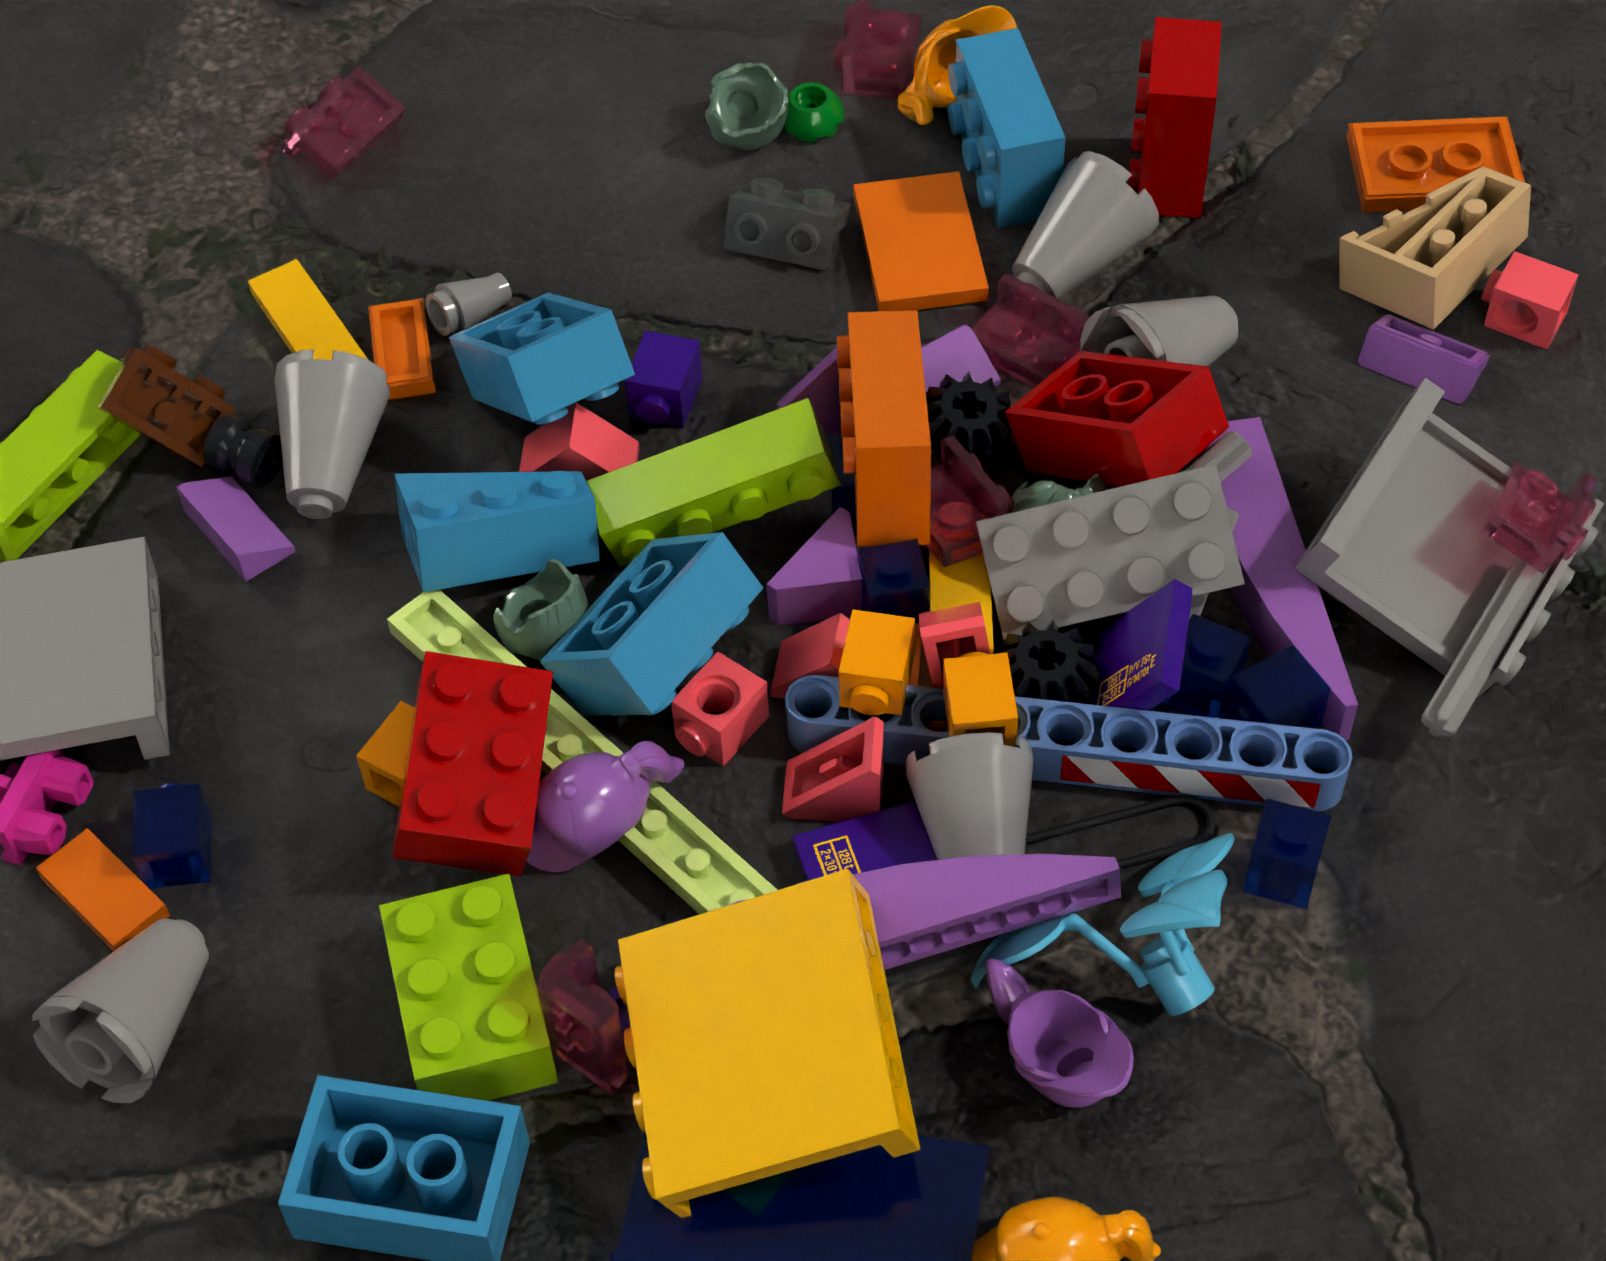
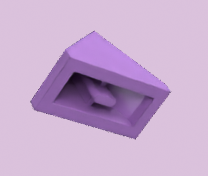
[767,507,862,626]

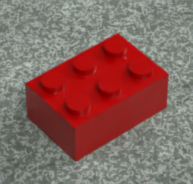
[1128,17,1222,218]
[1005,351,1229,487]
[392,651,553,877]

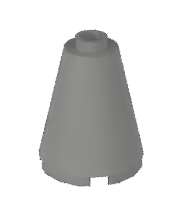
[1012,151,1159,304]
[1080,296,1238,366]
[274,350,390,519]
[905,732,1034,860]
[32,918,209,1103]

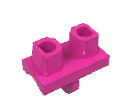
[0,749,94,866]

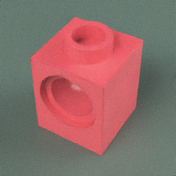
[1481,251,1579,350]
[671,652,769,767]

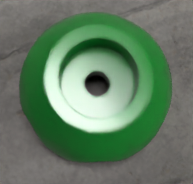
[784,82,845,142]

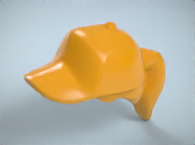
[897,5,1017,125]
[961,1197,1161,1261]

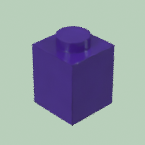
[625,330,703,428]

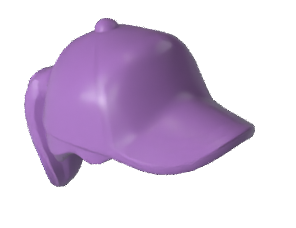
[527,741,685,872]
[985,958,1134,1108]

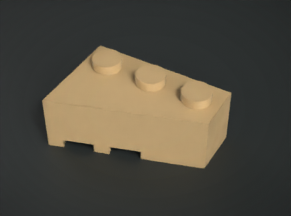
[1339,166,1531,330]

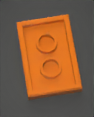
[1346,116,1525,213]
[853,171,989,311]

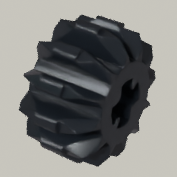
[926,371,1013,472]
[997,619,1099,704]

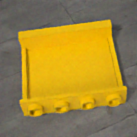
[615,869,921,1218]

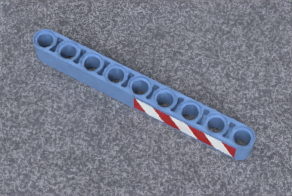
[785,675,1353,811]

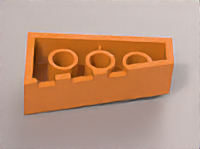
[837,310,931,547]

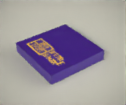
[1089,579,1193,711]
[792,802,937,881]

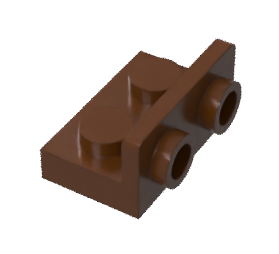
[97,344,237,468]

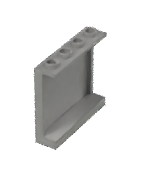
[1294,378,1604,698]
[0,536,170,761]

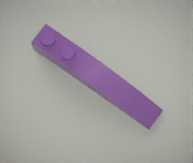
[1180,417,1358,740]
[730,854,1121,970]

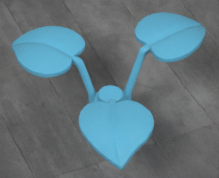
[971,833,1235,1016]

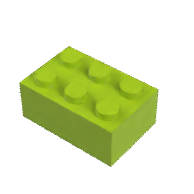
[379,874,559,1101]

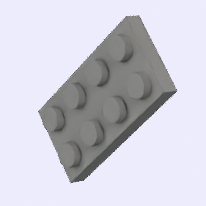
[976,464,1245,640]

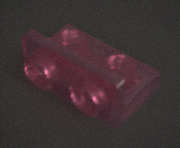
[834,0,922,99]
[282,66,406,180]
[971,274,1091,388]
[926,436,1012,567]
[1481,462,1597,573]
[536,939,630,1095]

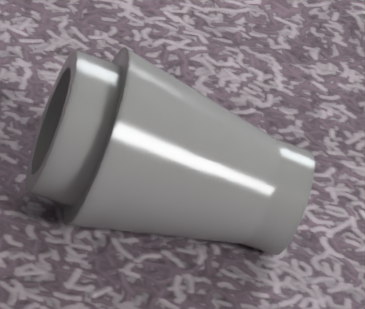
[426,272,512,336]

